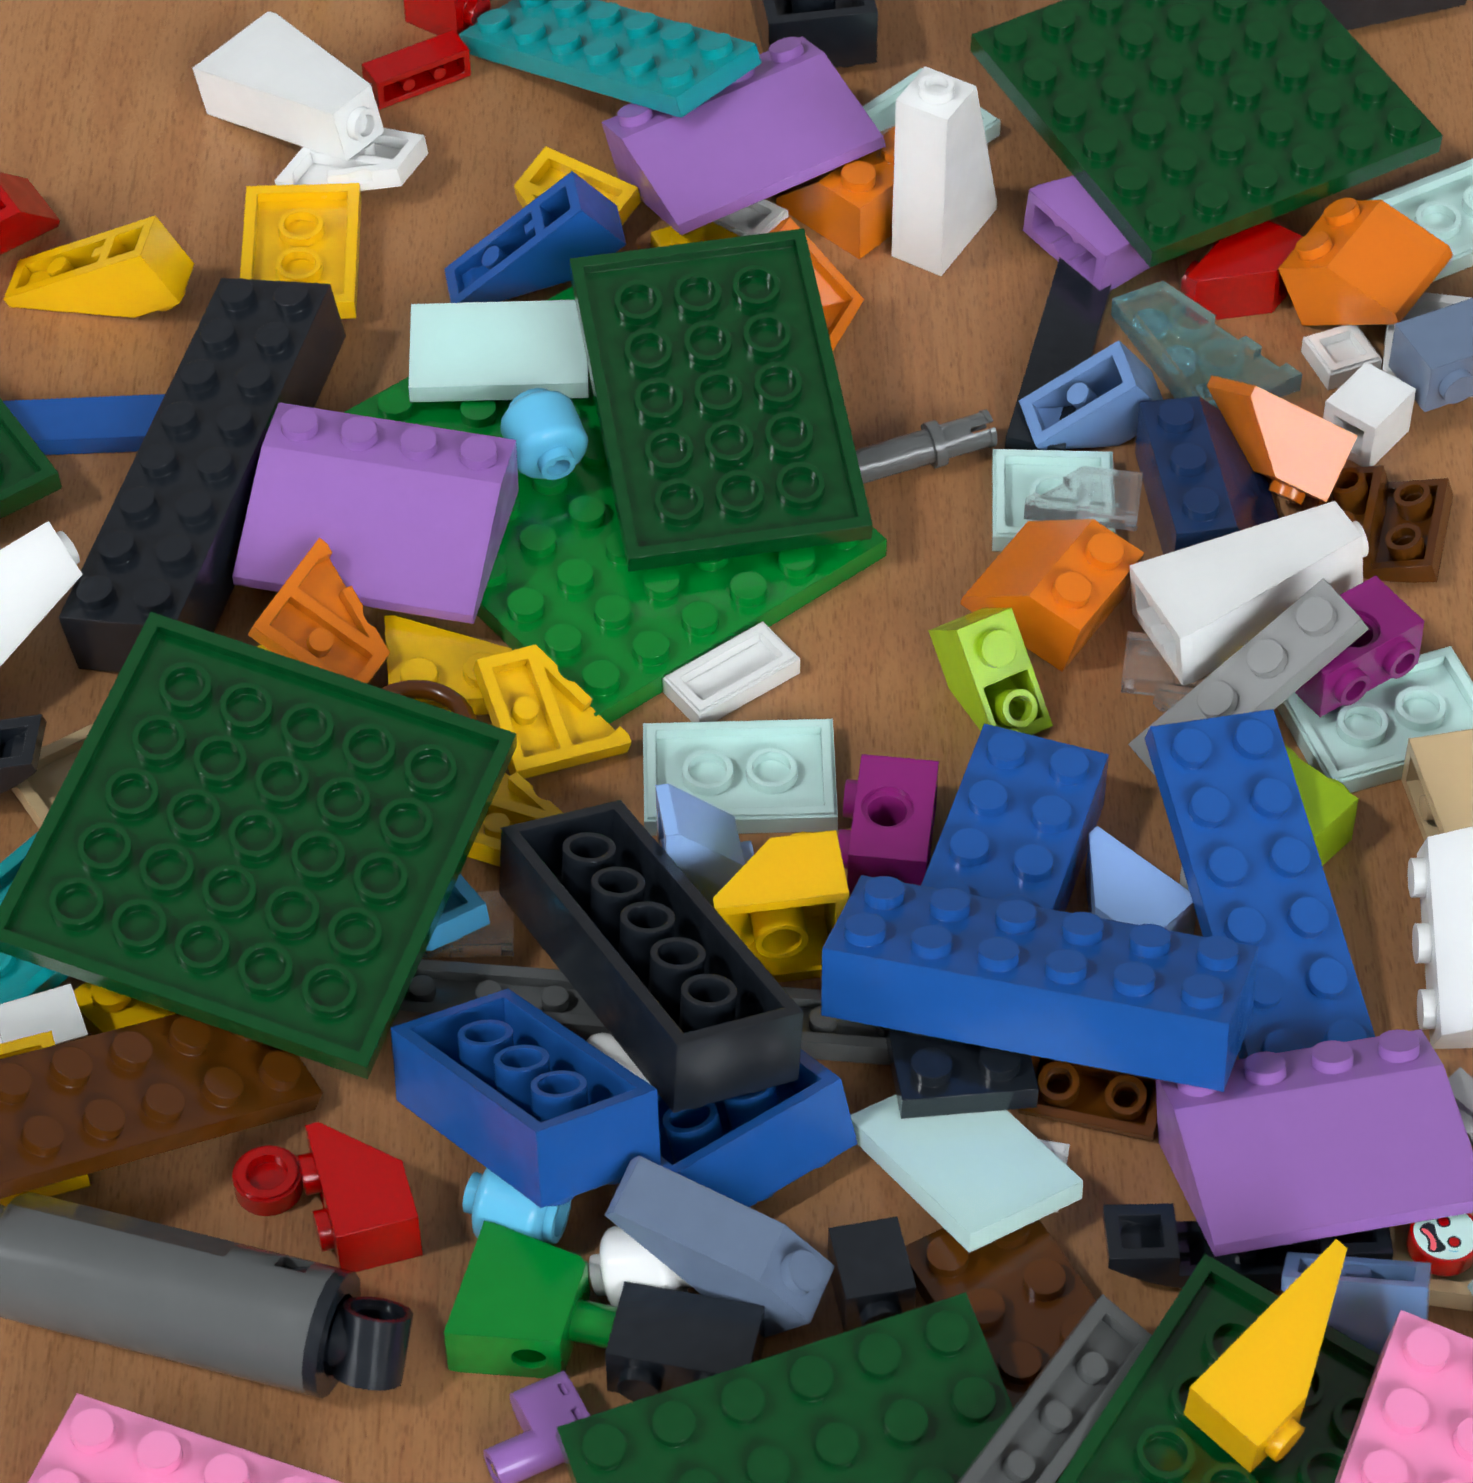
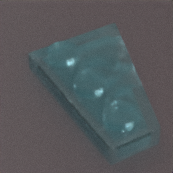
[1111,281,1302,409]

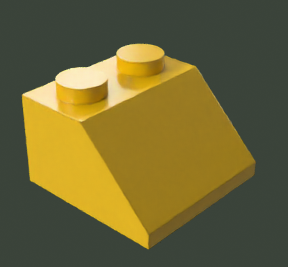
[713,830,849,983]

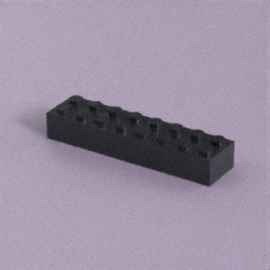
[58,278,346,672]

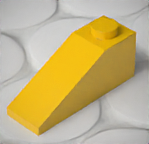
[3,215,194,318]
[1184,1239,1347,1473]

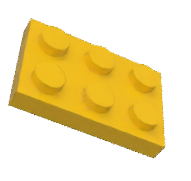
[240,183,361,319]

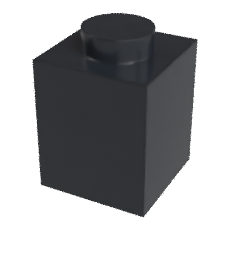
[828,1216,916,1332]

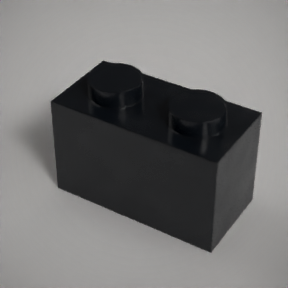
[605,1281,765,1401]

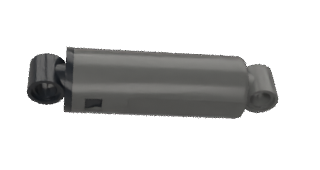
[0,1192,414,1398]

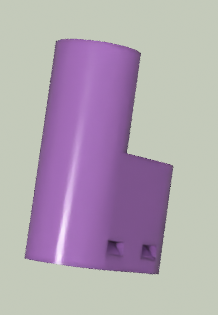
[483,1371,590,1483]

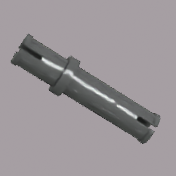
[855,409,998,484]

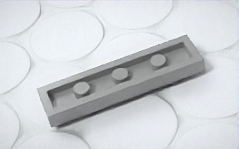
[1128,578,1368,775]

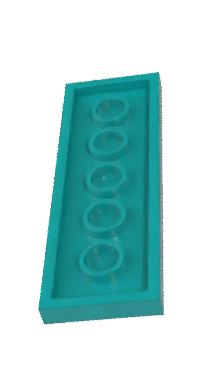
[459,0,761,118]

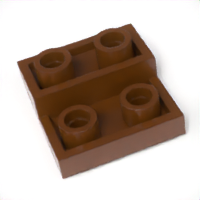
[1317,465,1453,583]
[1018,1055,1157,1141]

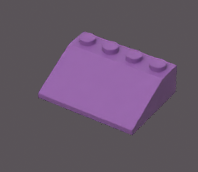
[601,37,886,235]
[232,402,519,624]
[1156,1029,1473,1257]

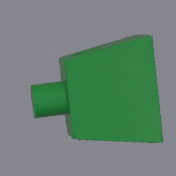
[444,1221,617,1379]

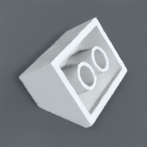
[1408,826,1473,1049]

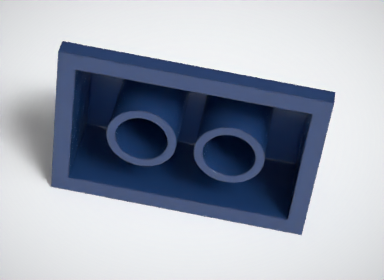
[1135,396,1279,555]

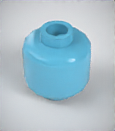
[500,388,588,480]
[462,1168,571,1244]

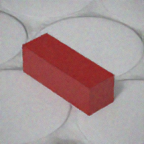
[362,30,471,110]

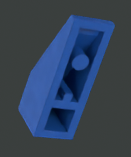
[444,171,626,303]

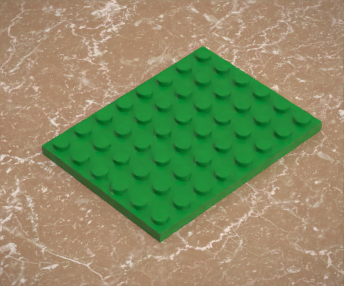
[343,286,887,724]

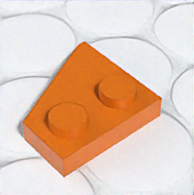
[248,538,390,684]

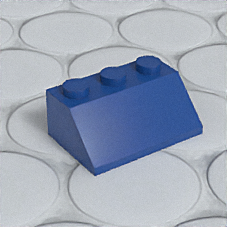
[657,1049,858,1207]

